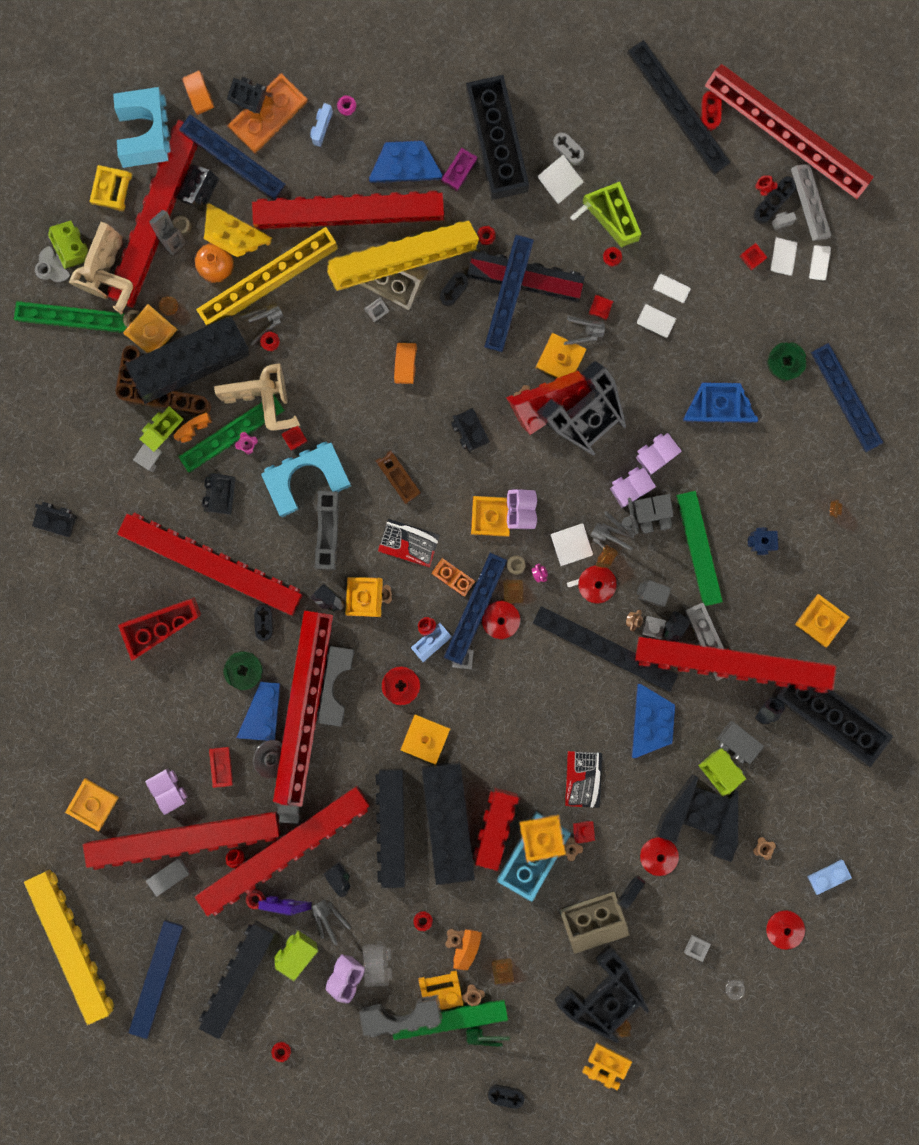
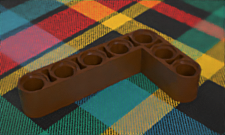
[116,345,211,415]

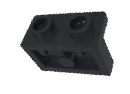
[226,76,273,114]
[176,164,219,212]
[451,408,490,452]
[202,473,236,515]
[32,502,77,537]

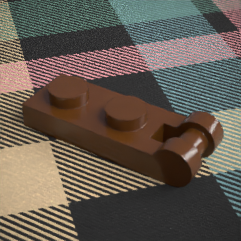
[375,450,421,504]

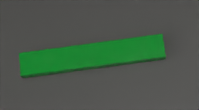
[14,301,127,333]
[178,395,285,473]
[676,491,723,606]
[393,999,508,1040]

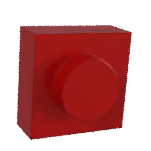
[740,243,768,271]
[589,295,613,320]
[281,426,308,451]
[573,821,595,843]

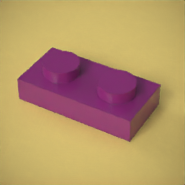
[442,148,478,191]

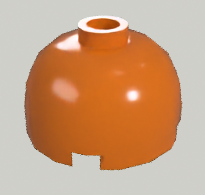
[195,243,234,283]

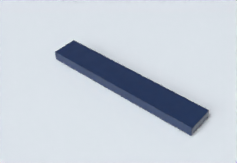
[179,114,285,200]
[484,234,534,352]
[811,343,883,452]
[444,553,507,665]
[129,920,183,1039]

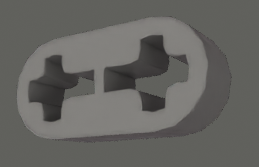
[553,133,584,165]

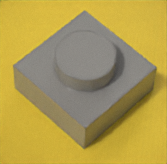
[772,212,796,230]
[642,616,666,639]
[452,650,474,669]
[684,935,711,962]

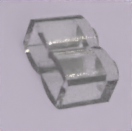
[363,943,392,987]

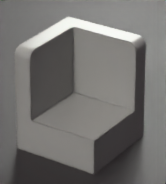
[133,444,162,472]

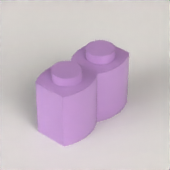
[636,433,682,476]
[610,467,656,508]
[507,489,537,529]
[145,768,187,815]
[326,955,364,1003]

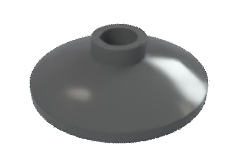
[253,740,282,778]

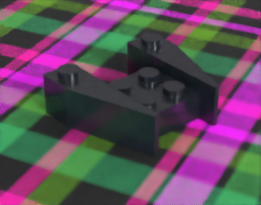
[537,361,626,456]
[655,774,738,862]
[554,945,649,1043]

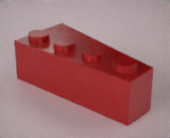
[506,371,592,435]
[118,597,201,662]
[472,788,519,871]

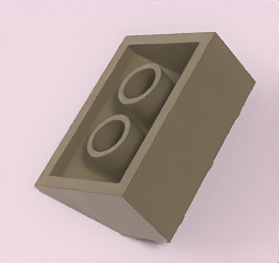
[360,244,429,310]
[560,892,629,954]

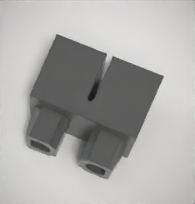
[632,494,673,534]

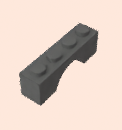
[315,491,339,570]
[317,646,355,727]
[359,995,442,1037]

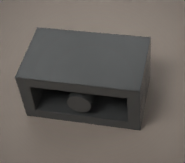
[636,580,671,607]
[716,721,764,764]

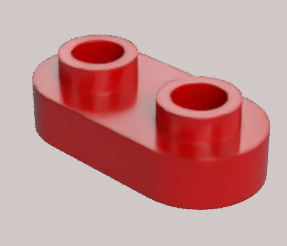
[701,90,721,130]

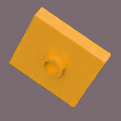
[123,304,178,353]
[536,333,586,378]
[471,496,510,537]
[345,577,383,617]
[795,594,850,648]
[401,714,450,765]
[65,778,119,832]
[520,815,566,862]

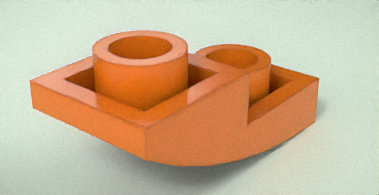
[183,70,214,115]
[394,343,417,384]
[173,413,212,443]
[431,558,475,597]
[453,929,482,971]

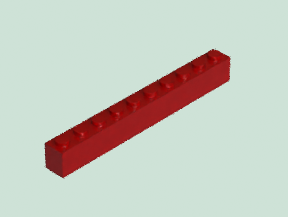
[705,64,874,199]
[108,120,198,308]
[252,191,444,229]
[117,512,303,616]
[273,610,333,807]
[635,637,836,693]
[195,786,370,917]
[83,811,281,870]

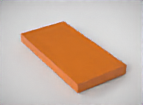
[228,73,308,154]

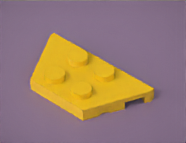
[204,203,272,257]

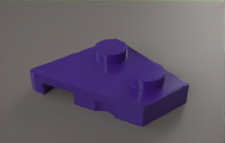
[258,896,312,915]

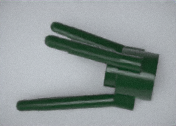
[466,1024,510,1047]

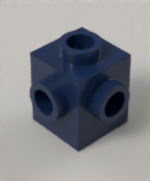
[748,528,778,555]

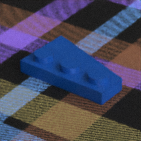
[237,682,280,741]

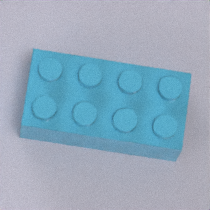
[497,811,571,902]

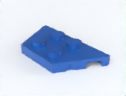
[369,141,442,183]
[683,383,758,423]
[632,684,675,758]

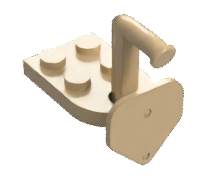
[69,222,133,314]
[214,363,300,431]

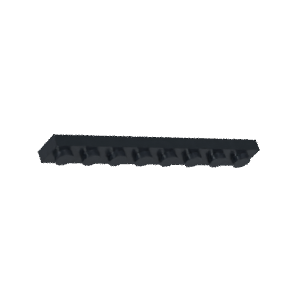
[627,40,731,175]
[533,606,678,692]

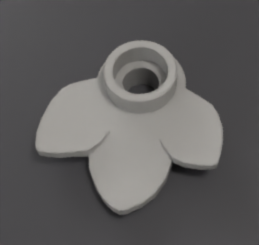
[35,246,70,282]

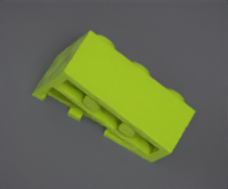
[583,182,641,247]

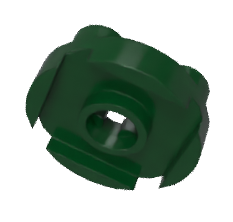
[767,342,806,381]
[223,651,263,690]

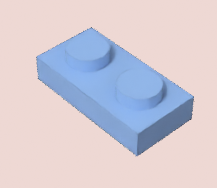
[310,103,333,147]
[411,623,452,662]
[807,860,852,895]

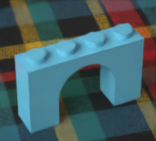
[113,87,171,168]
[261,442,351,517]

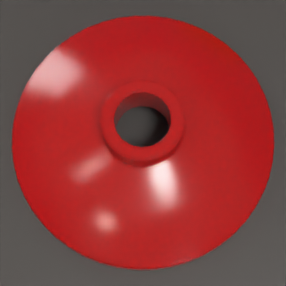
[578,565,617,603]
[482,601,520,639]
[640,837,679,876]
[766,911,805,950]

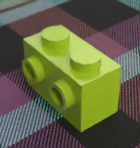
[48,221,88,269]
[140,406,184,452]
[698,748,746,796]
[274,930,318,981]

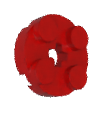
[382,666,420,705]

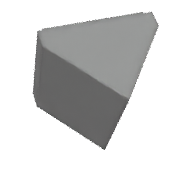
[365,297,389,322]

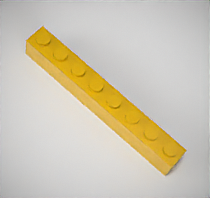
[327,221,479,291]
[196,227,338,326]
[24,870,114,1025]

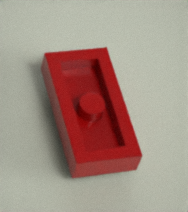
[209,747,233,788]

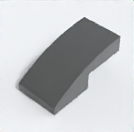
[149,210,186,255]
[277,805,301,824]
[146,857,190,897]

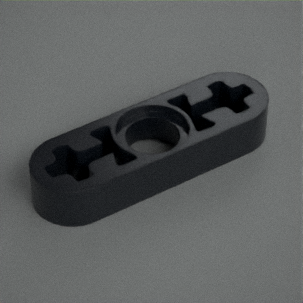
[753,176,796,224]

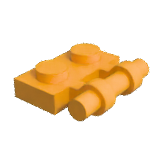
[582,1043,632,1090]

